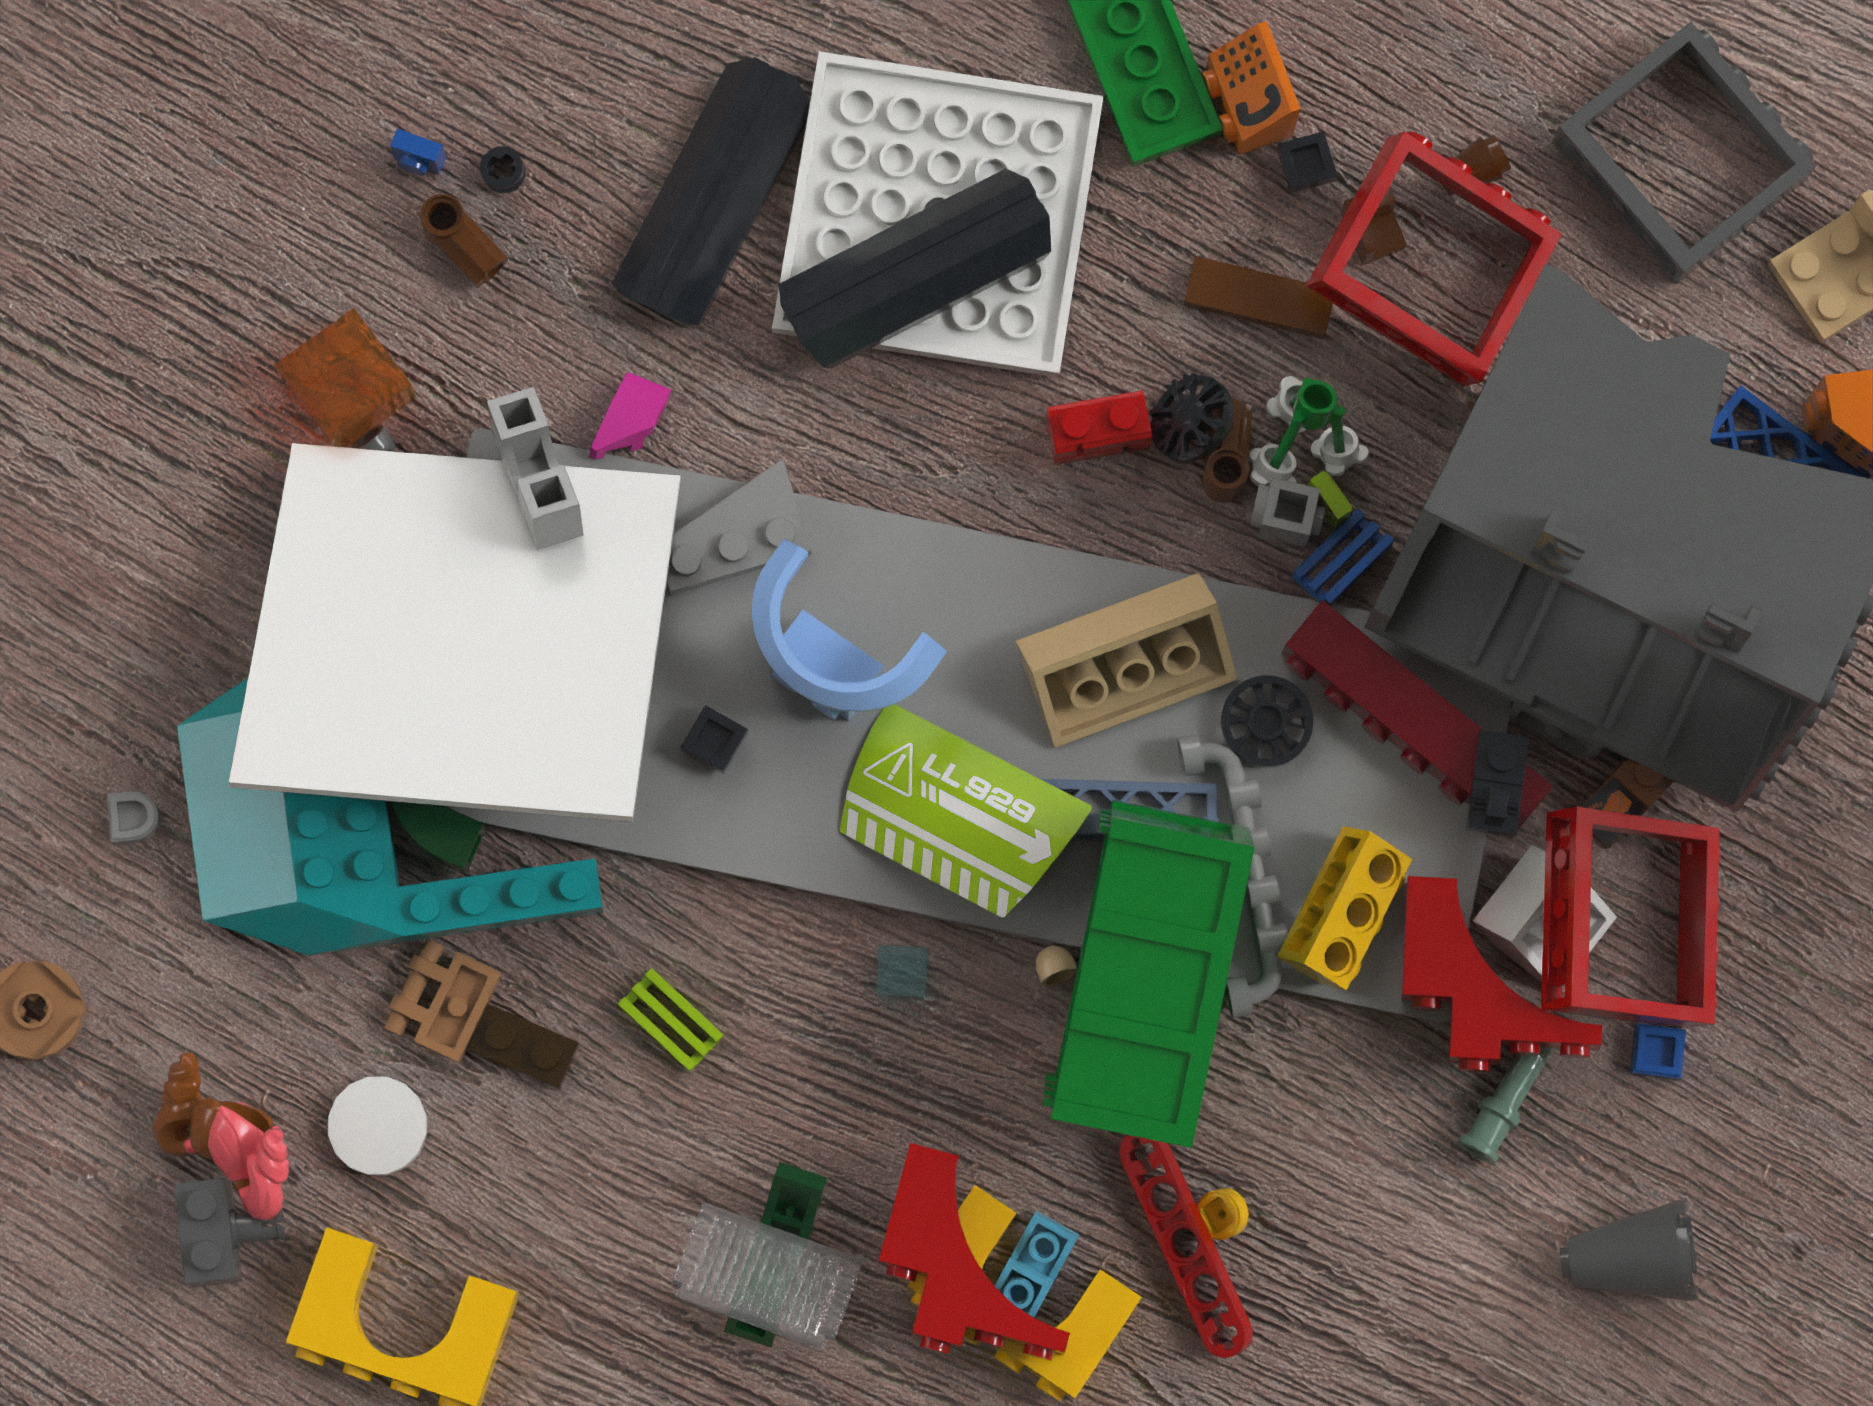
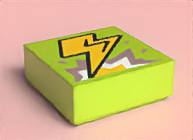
[1308,471,1352,529]

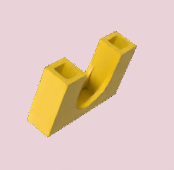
[907,1185,1142,1402]
[286,1227,520,1406]

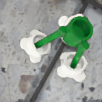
[1248,376,1369,486]

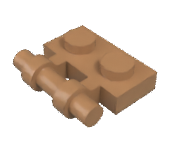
[384,939,503,1064]

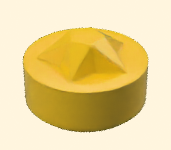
[1197,1188,1248,1240]

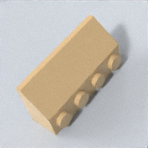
[1016,573,1237,748]

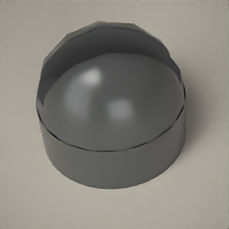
[352,425,396,452]

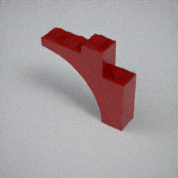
[1401,876,1602,1073]
[879,1143,1070,1361]

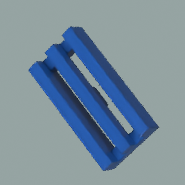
[1292,508,1394,606]

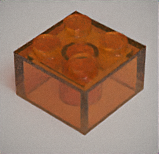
[274,308,416,448]

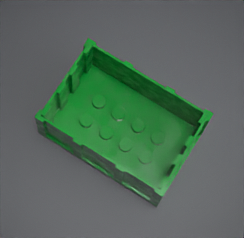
[1043,799,1255,1148]

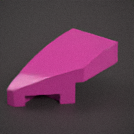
[589,372,671,460]

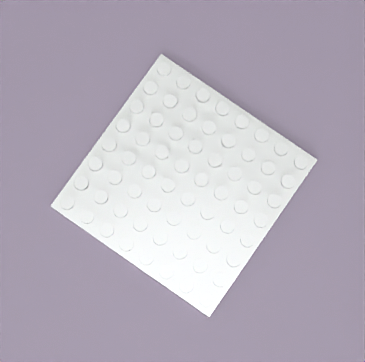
[229,443,681,822]

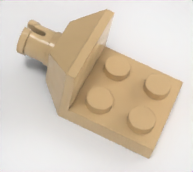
[1767,190,1873,344]

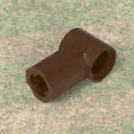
[420,194,508,288]
[1202,400,1253,503]

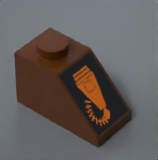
[1580,757,1674,849]

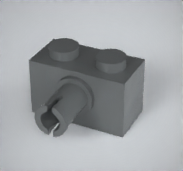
[175,1178,285,1288]

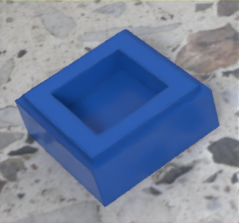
[1630,1023,1686,1080]

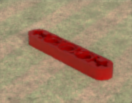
[1119,1135,1253,1358]

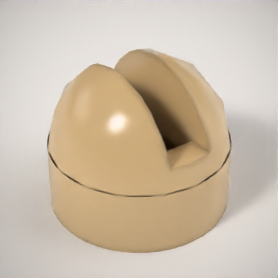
[1036,945,1077,987]

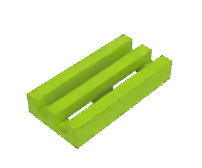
[618,968,724,1073]

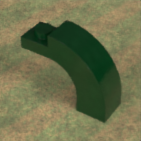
[391,801,487,875]
[724,1162,827,1348]

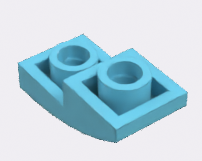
[994,1210,1080,1318]

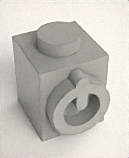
[1250,478,1325,547]

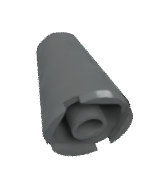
[1560,1200,1699,1301]

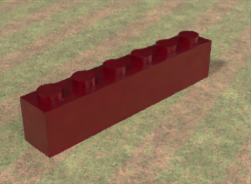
[1281,600,1554,839]

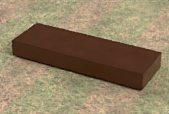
[1183,256,1333,339]

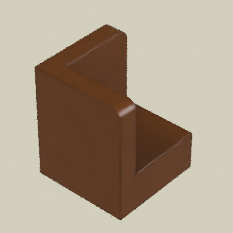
[1340,186,1406,266]

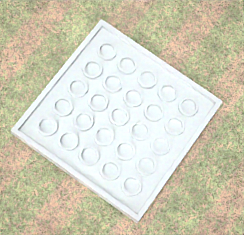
[772,51,1103,378]

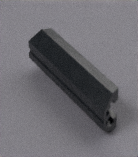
[611,57,810,326]
[778,168,1051,369]

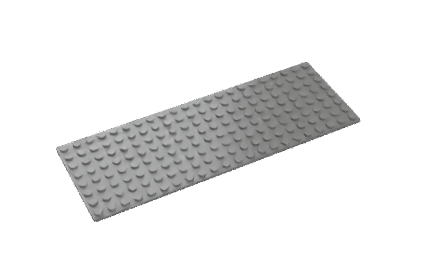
[448,428,1512,1024]

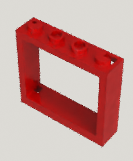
[1306,131,1562,387]
[1541,807,1721,1028]

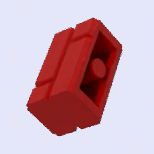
[1045,390,1152,465]

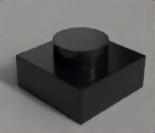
[1277,131,1337,193]
[680,705,748,774]

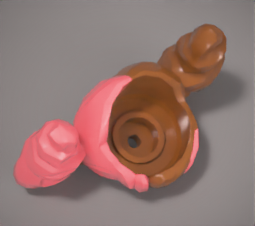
[153,1052,289,1221]

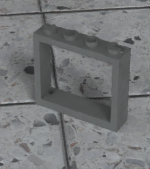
[1553,22,1816,284]

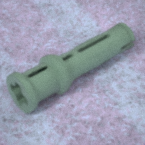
[1457,1047,1554,1165]

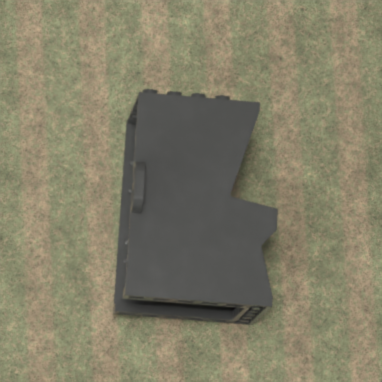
[1364,264,1873,812]

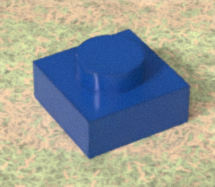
[390,129,446,176]

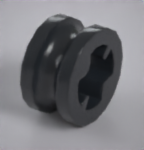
[480,146,526,193]

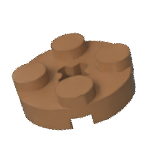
[0,961,87,1061]

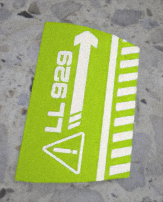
[840,704,1092,918]

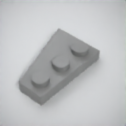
[667,459,811,595]

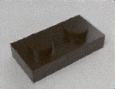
[468,1004,580,1090]

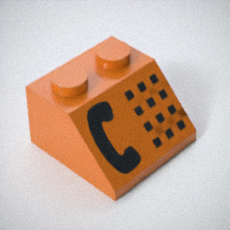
[1202,21,1301,155]
[1802,369,1873,479]

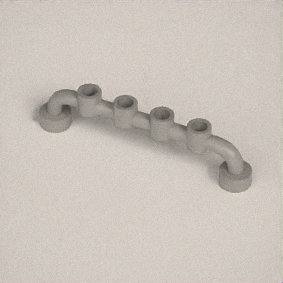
[1177,734,1288,1018]

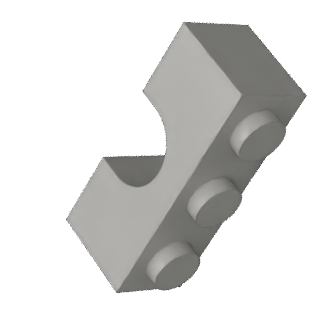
[487,387,584,550]

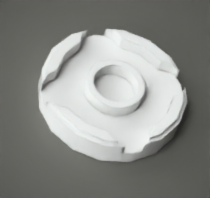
[328,1077,427,1176]

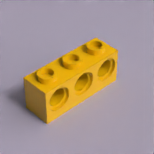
[1277,826,1413,991]

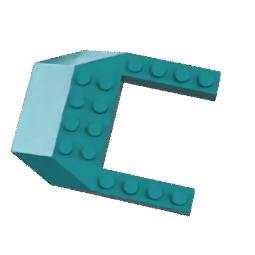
[177,678,604,956]

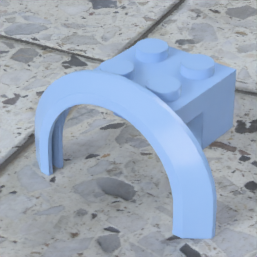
[752,539,947,721]

